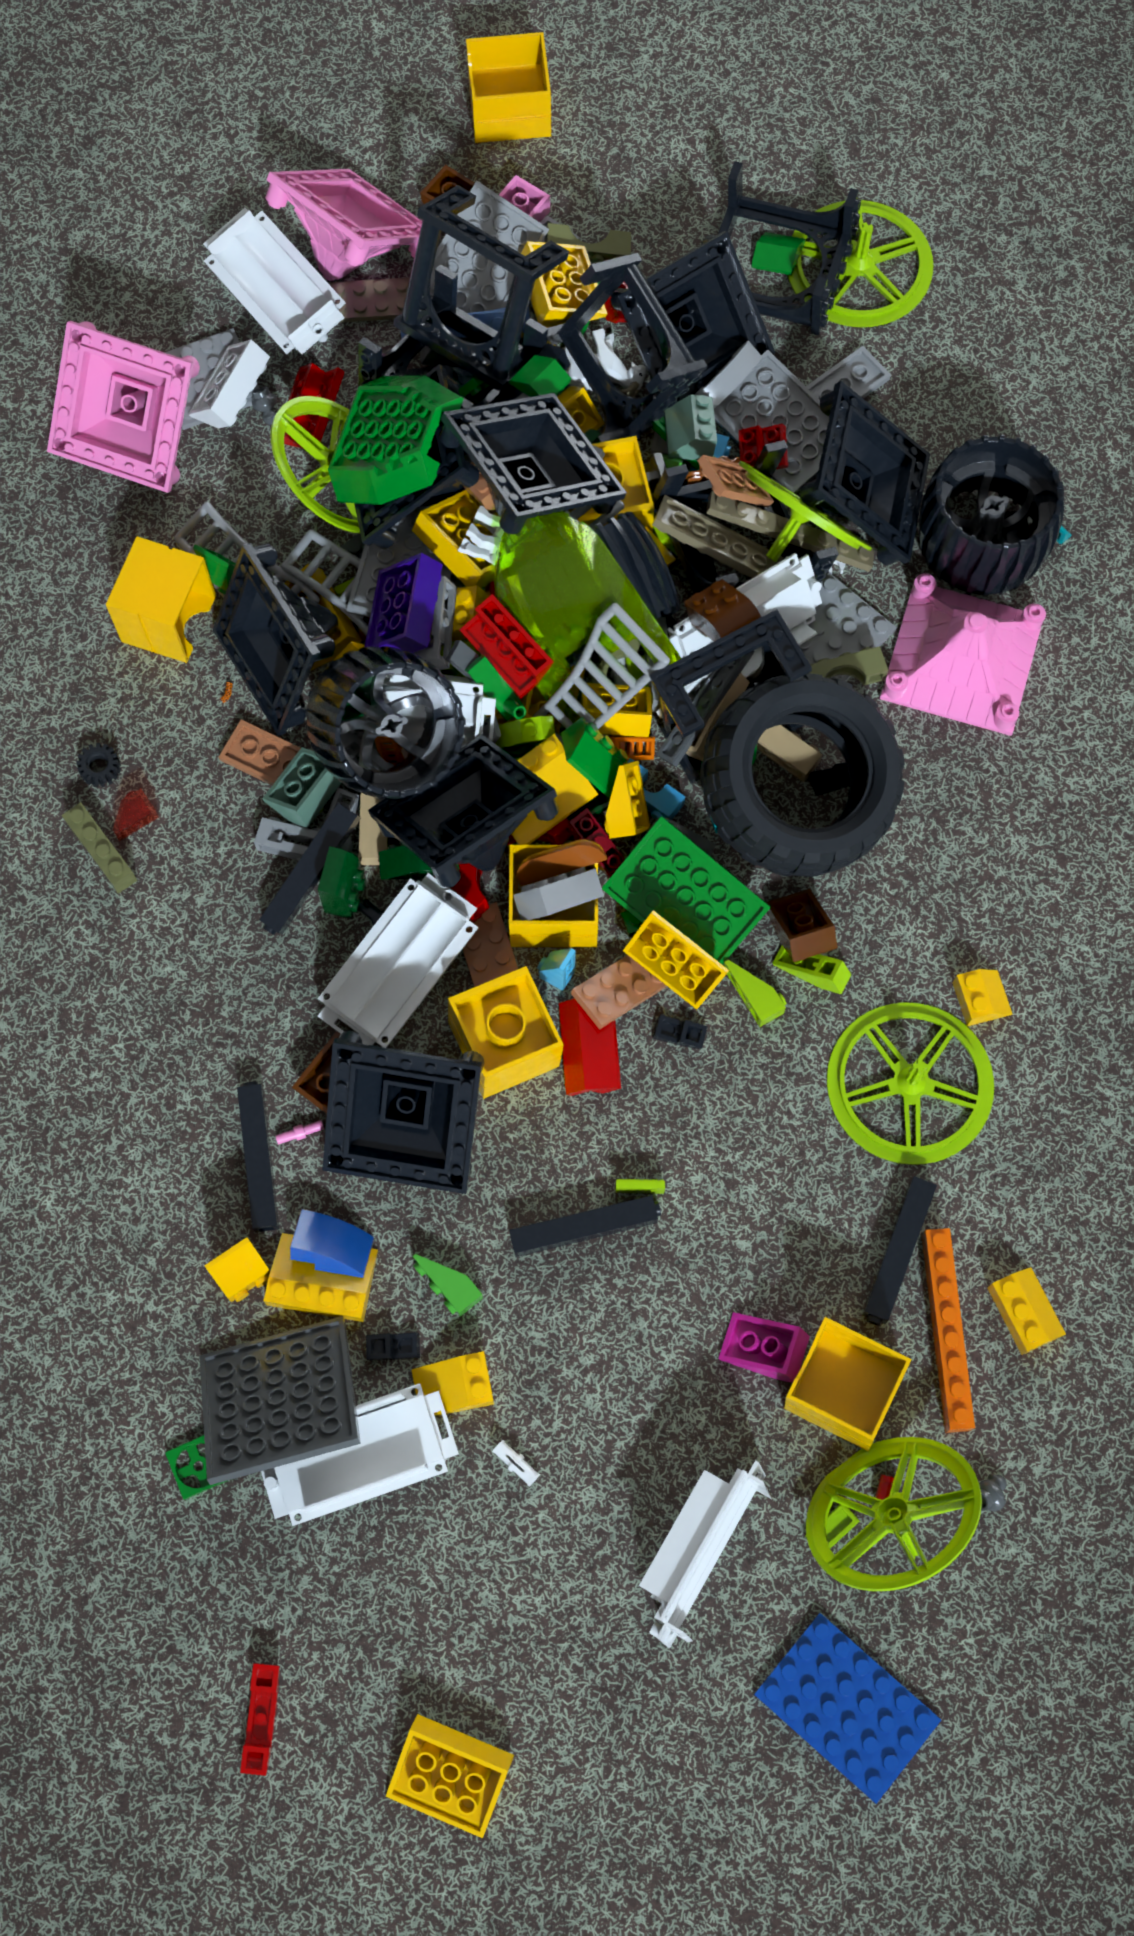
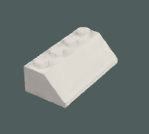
[188,340,270,429]

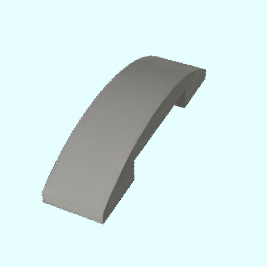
[695,341,762,408]

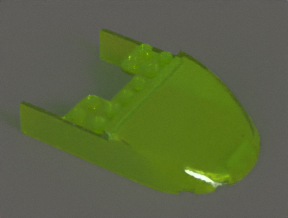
[494,511,681,729]

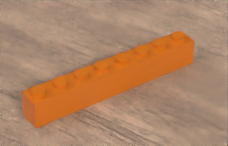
[921,1228,975,1433]

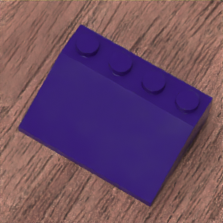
[364,553,443,653]

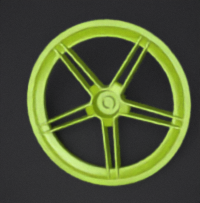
[787,200,933,327]
[270,396,360,533]
[738,461,873,562]
[827,1003,994,1165]
[806,1437,982,1591]

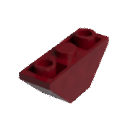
[568,808,625,878]

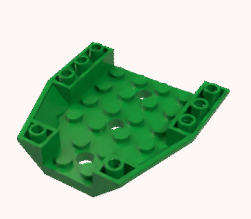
[328,375,464,505]

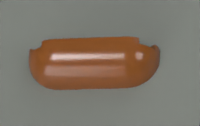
[517,839,607,886]

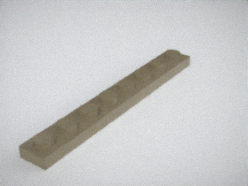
[706,491,874,572]

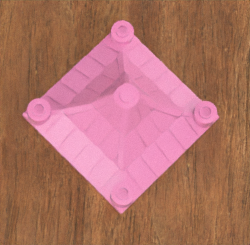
[265,169,441,281]
[47,321,200,493]
[880,573,1046,736]

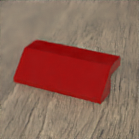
[284,363,345,449]
[459,594,554,699]
[559,998,621,1096]

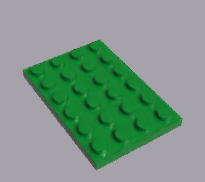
[602,816,771,964]

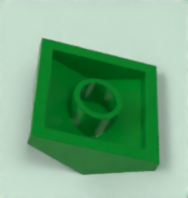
[751,232,805,275]
[509,355,572,397]

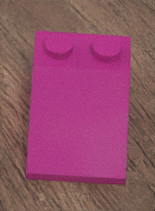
[718,1312,810,1383]

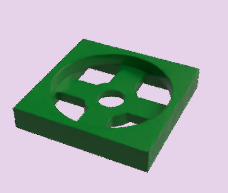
[165,1435,229,1500]

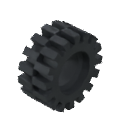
[76,743,121,787]

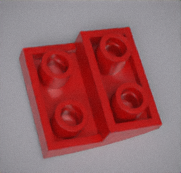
[738,423,788,470]

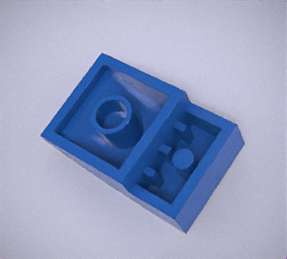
[290,1209,374,1278]

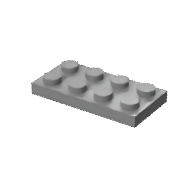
[806,346,891,400]

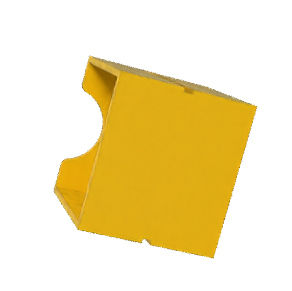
[466,32,551,143]
[568,436,654,541]
[106,536,216,663]
[509,845,598,947]
[448,966,563,1099]
[784,1317,912,1452]

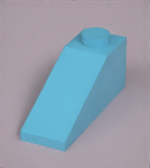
[537,948,575,991]

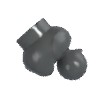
[252,386,277,425]
[979,1474,1007,1512]

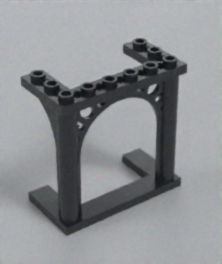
[718,161,861,335]
[393,185,569,392]
[547,253,708,444]
[358,264,548,455]
[652,440,839,594]
[649,609,812,784]

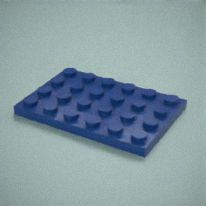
[754,1613,941,1804]

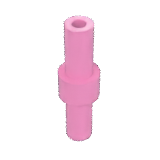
[275,1120,324,1145]

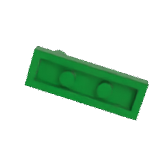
[465,654,526,721]

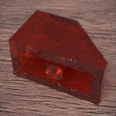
[113,789,159,842]

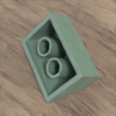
[664,395,717,460]
[262,747,341,828]

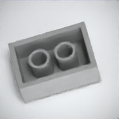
[513,867,604,921]

